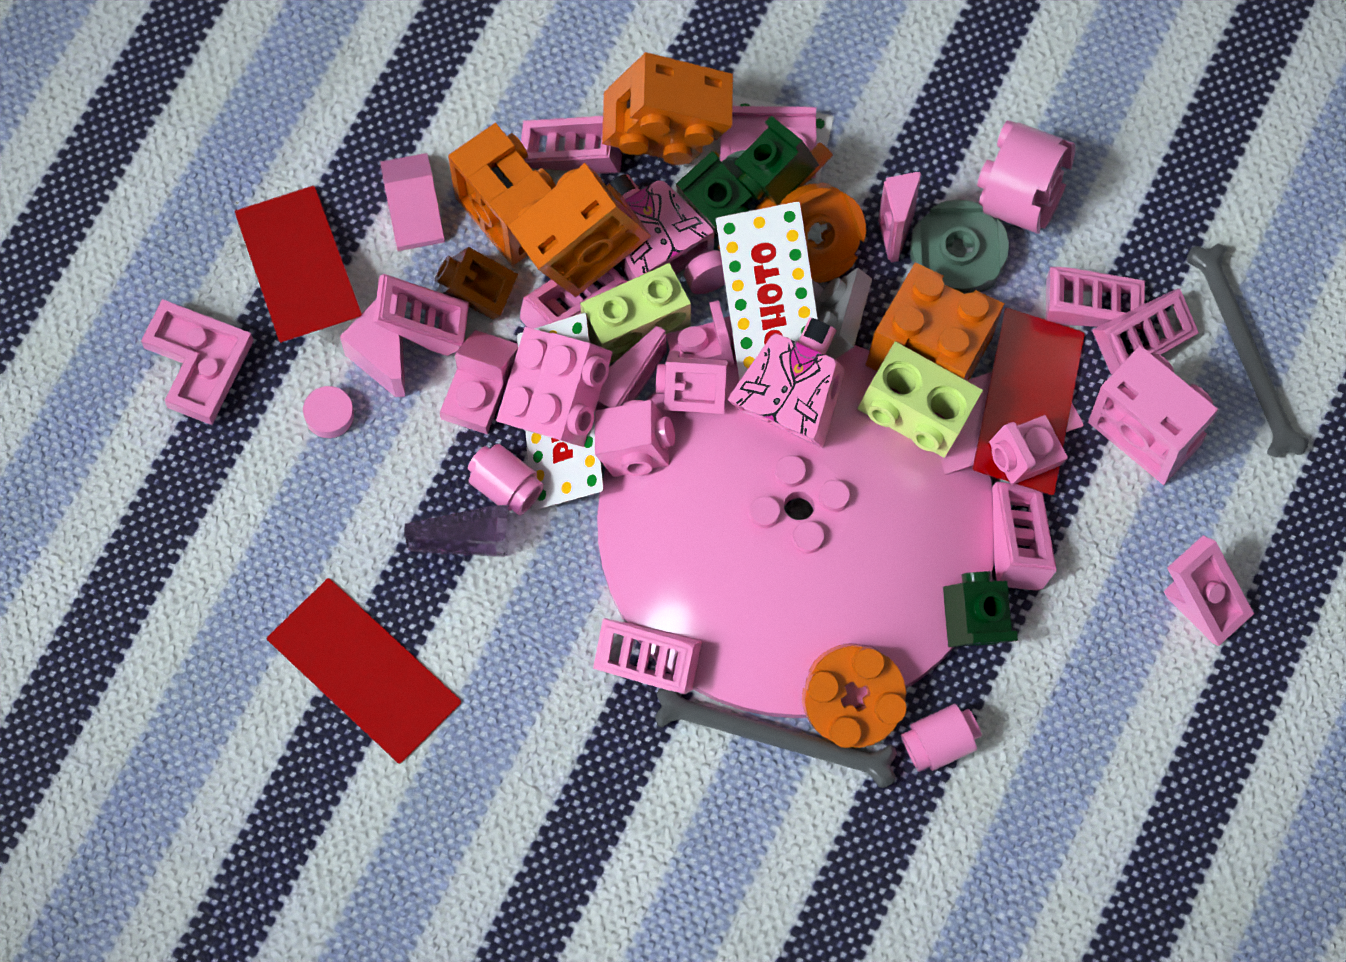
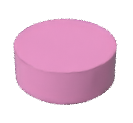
[684,250,725,294]
[303,386,354,438]

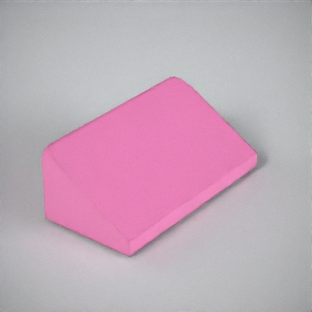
[878,172,921,263]

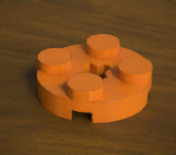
[776,183,866,283]
[802,643,907,748]

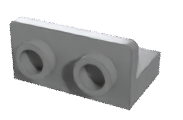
[812,268,872,359]

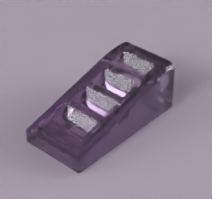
[404,505,511,557]

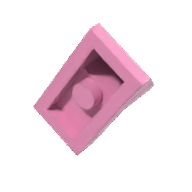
[440,330,518,434]
[1164,536,1254,646]

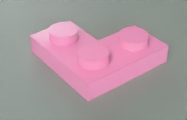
[141,299,254,425]

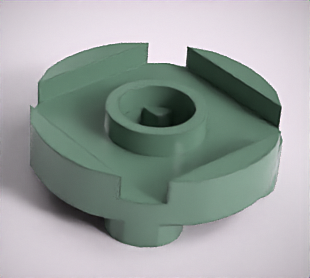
[910,200,1009,294]

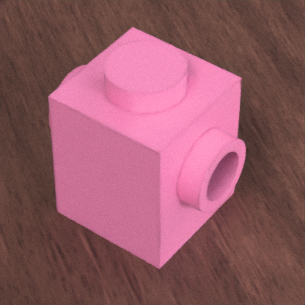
[595,400,675,477]

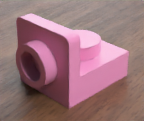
[666,300,735,367]
[656,350,728,414]
[989,415,1068,485]

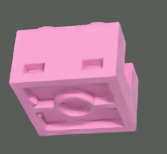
[1088,345,1218,485]

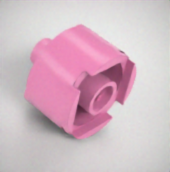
[977,120,1075,234]

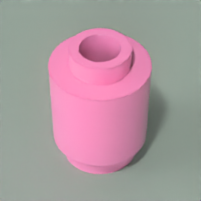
[468,444,544,516]
[901,704,982,772]

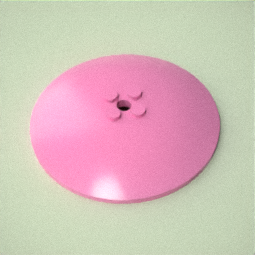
[597,345,994,718]

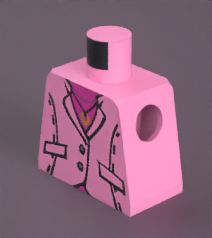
[609,174,714,281]
[728,317,845,448]

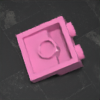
[496,327,613,448]

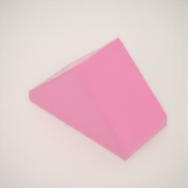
[380,153,445,251]
[340,294,405,397]

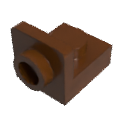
[435,247,519,320]

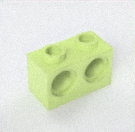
[580,263,691,363]
[857,341,983,458]

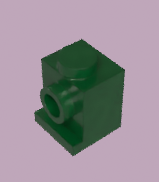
[734,116,819,206]
[676,151,752,234]
[943,571,1018,647]

